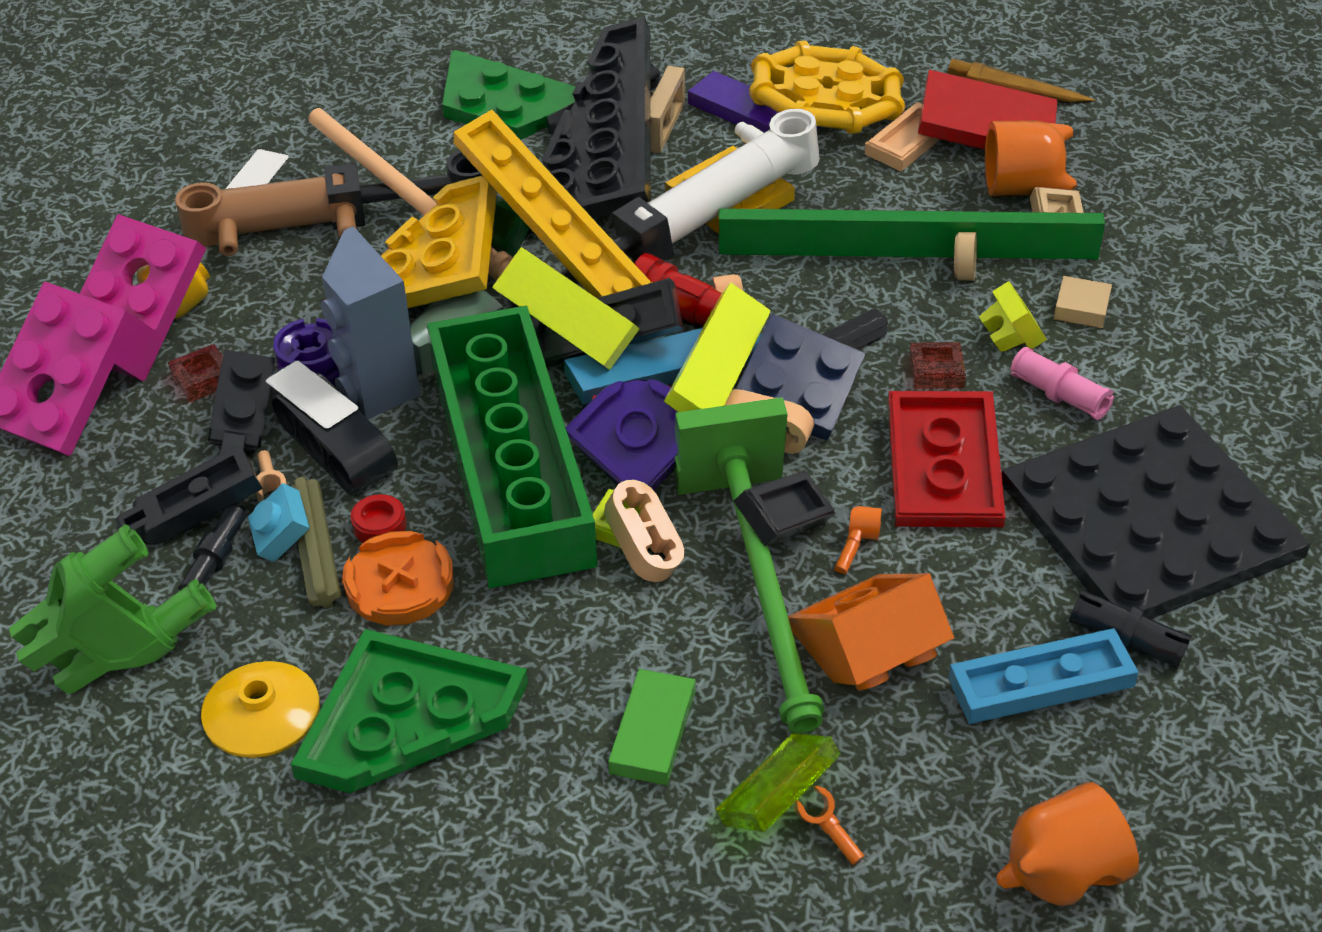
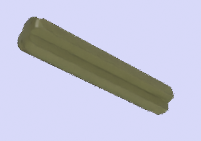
[292,476,341,609]

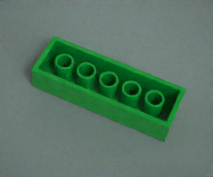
[427,305,598,589]

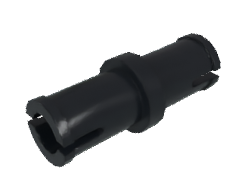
[1069,589,1192,669]

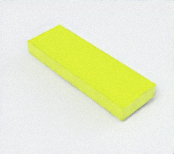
[492,247,639,370]

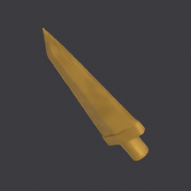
[947,58,1097,102]

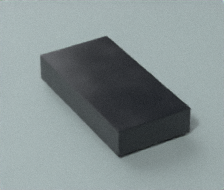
[733,470,836,546]

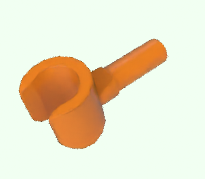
[834,506,882,575]
[794,786,865,866]

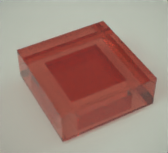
[909,342,966,389]
[168,344,223,402]

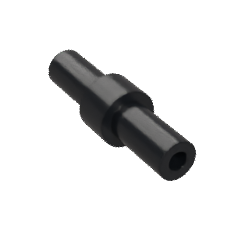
[178,505,246,591]

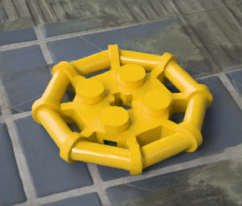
[749,41,905,134]

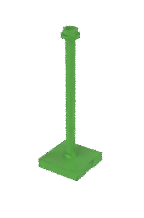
[674,397,824,733]

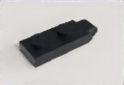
[115,444,263,545]

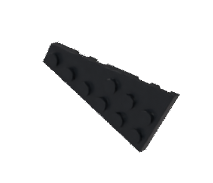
[526,17,651,235]

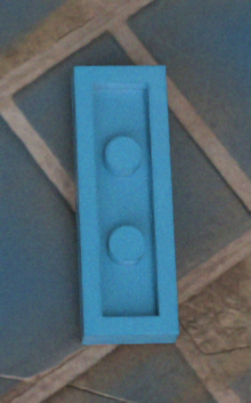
[948,628,1139,724]

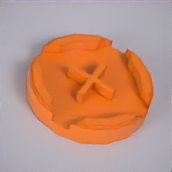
[342,531,454,625]

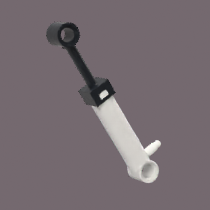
[508,109,820,317]

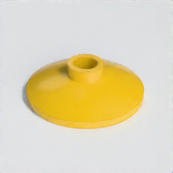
[201,661,320,758]

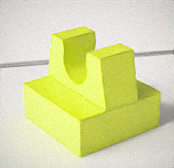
[979,281,1047,352]

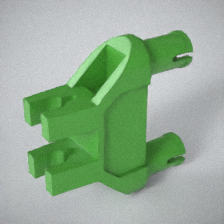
[9,525,216,694]

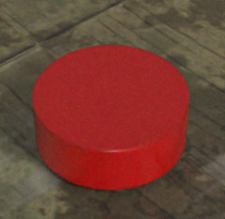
[350,494,406,543]

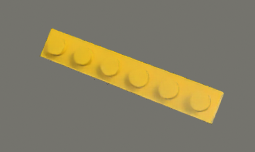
[454,110,651,298]

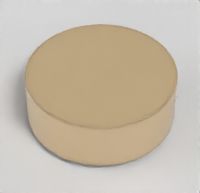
[954,232,977,281]

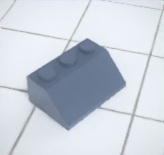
[321,226,420,419]

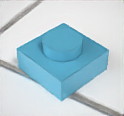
[248,483,310,562]

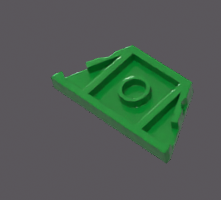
[442,50,576,140]

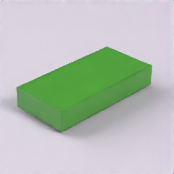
[608,669,696,786]

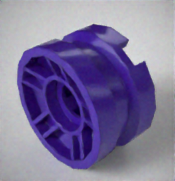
[273,318,340,386]

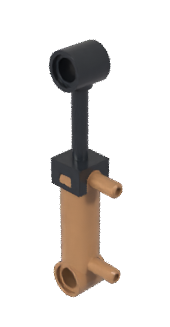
[175,150,482,256]

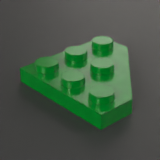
[291,629,528,793]

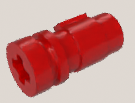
[634,253,722,327]

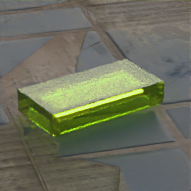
[715,733,841,832]

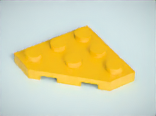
[381,176,497,308]

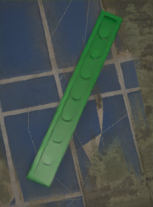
[719,209,1105,259]

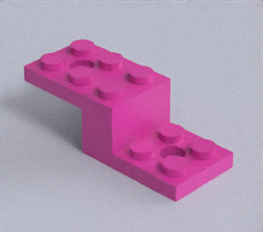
[0,214,207,456]

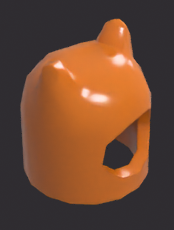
[985,120,1077,197]
[997,782,1139,906]

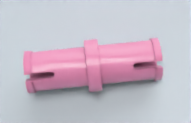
[1010,347,1114,420]

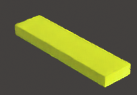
[664,282,771,412]

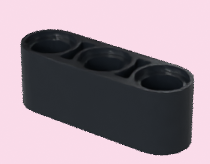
[271,373,398,495]

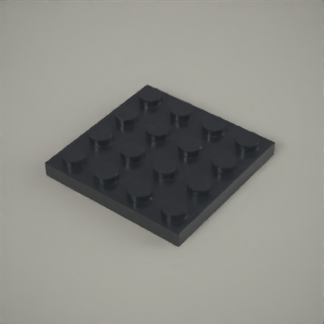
[1001,405,1311,619]

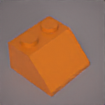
[788,573,954,690]

